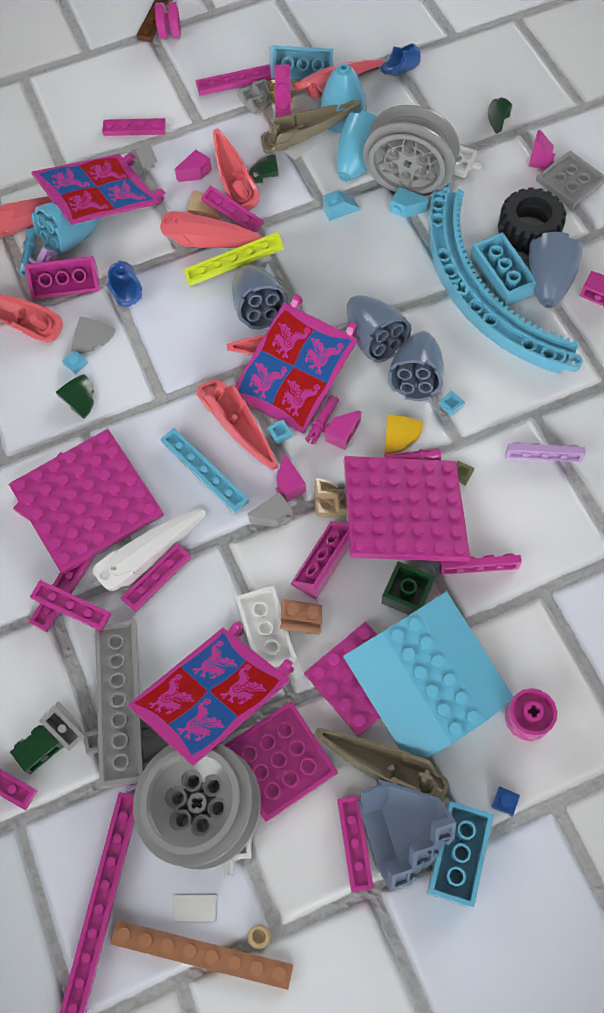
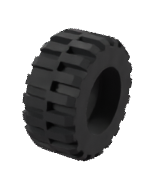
[498,187,567,254]

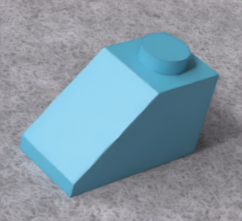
[390,187,429,218]
[323,190,360,221]

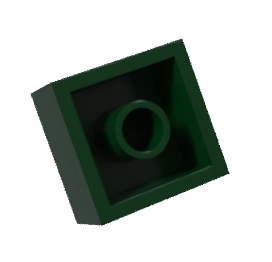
[381,561,435,615]

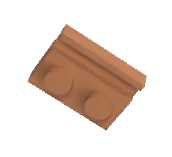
[280,599,322,635]

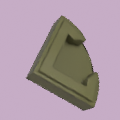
[456,460,475,486]

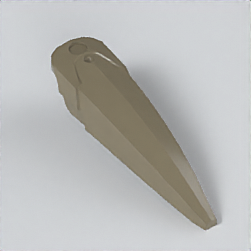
[261,100,361,154]
[314,728,449,804]

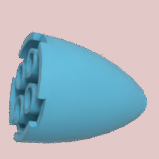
[320,64,367,133]
[336,110,377,182]
[32,202,101,256]

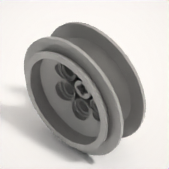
[363,105,460,196]
[133,743,261,870]

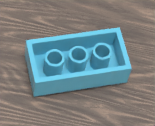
[470,232,536,307]
[426,801,494,908]

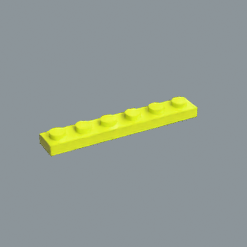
[184,232,285,286]

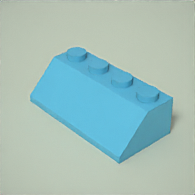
[269,45,333,81]

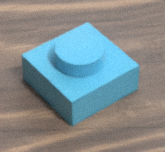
[62,350,88,375]
[438,391,465,416]
[267,420,292,445]

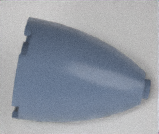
[529,232,583,308]
[232,264,288,329]
[347,295,412,363]
[388,331,444,401]

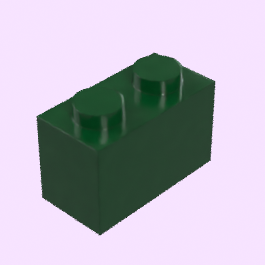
[10,725,64,775]

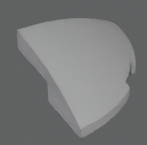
[237,79,270,114]
[71,316,116,353]

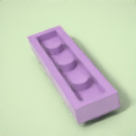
[505,442,586,462]

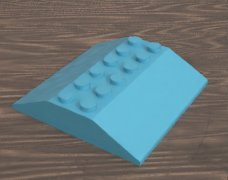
[343,591,514,759]

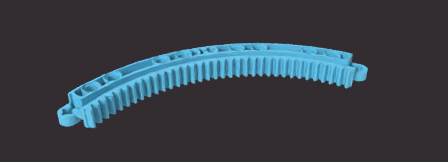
[429,183,583,374]

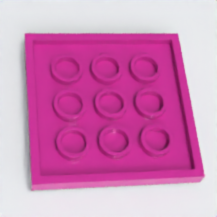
[304,621,380,738]
[224,701,338,823]

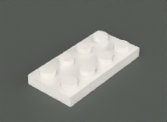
[236,585,297,668]

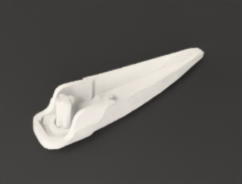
[93,508,206,591]

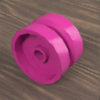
[155,2,181,40]
[505,688,558,741]

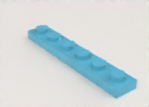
[160,428,249,514]

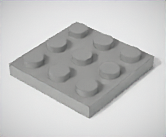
[536,150,604,208]

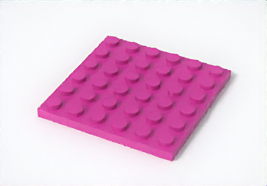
[8,429,164,575]
[343,456,471,562]

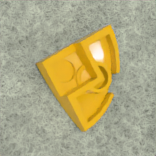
[385,414,424,454]

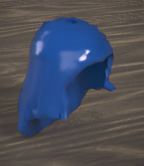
[380,43,421,76]
[107,261,142,307]

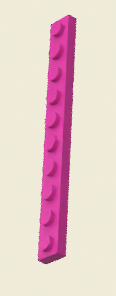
[60,792,135,1013]

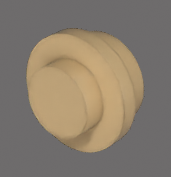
[248,924,271,949]

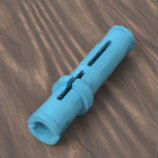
[19,229,37,277]

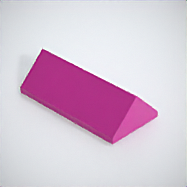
[24,256,100,299]
[290,522,349,599]

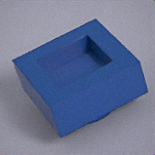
[491,786,520,817]

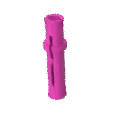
[305,395,339,445]
[384,448,441,460]

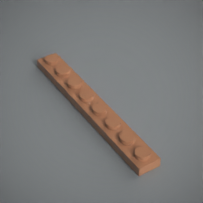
[110,920,294,990]

